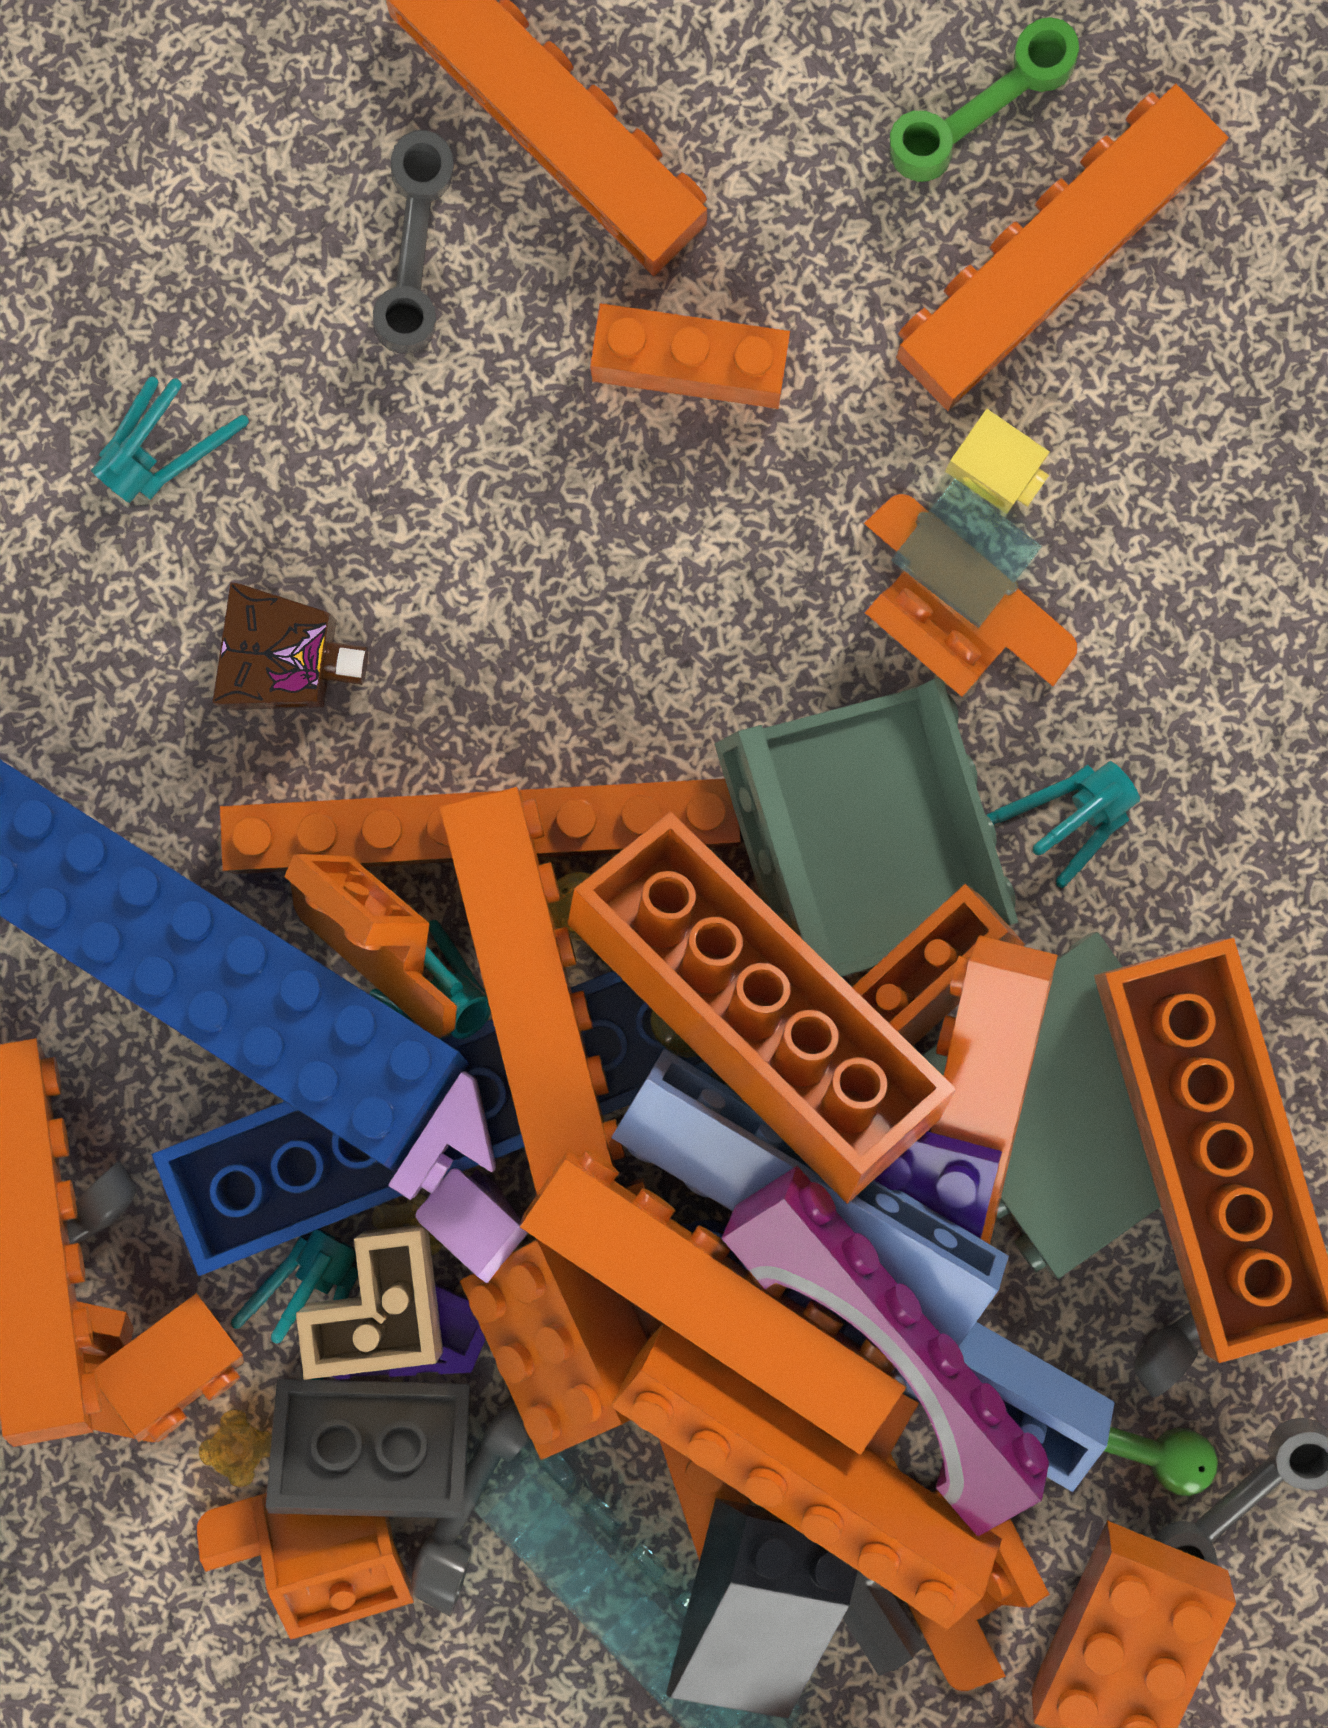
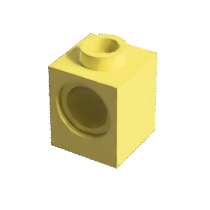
[945,409,1050,514]

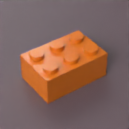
[459,1239,648,1460]
[1031,1520,1236,1728]

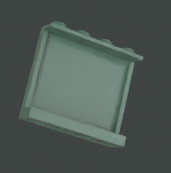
[714,678,1019,977]
[921,932,1161,1279]

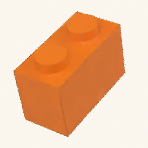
[89,1293,244,1443]

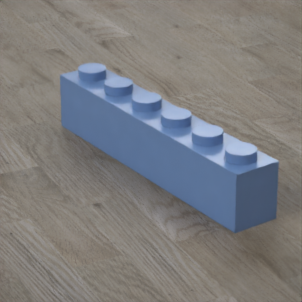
[611,1049,1009,1347]
[738,1260,1115,1492]

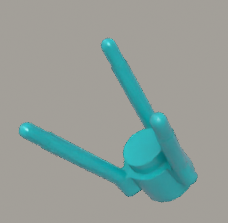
[91,376,249,503]
[987,761,1140,888]
[369,919,491,1040]
[231,1229,358,1380]

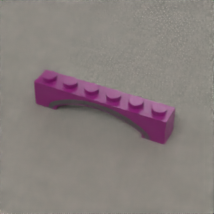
[721,1165,1049,1536]

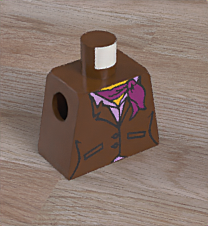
[212,582,368,710]

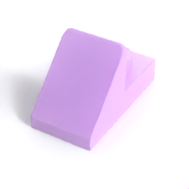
[388,1071,497,1200]
[415,1168,528,1283]

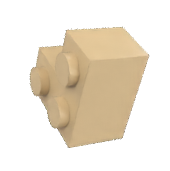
[296,1224,443,1380]

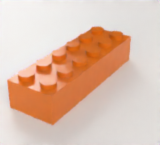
[568,811,956,1204]
[1094,938,1328,1363]

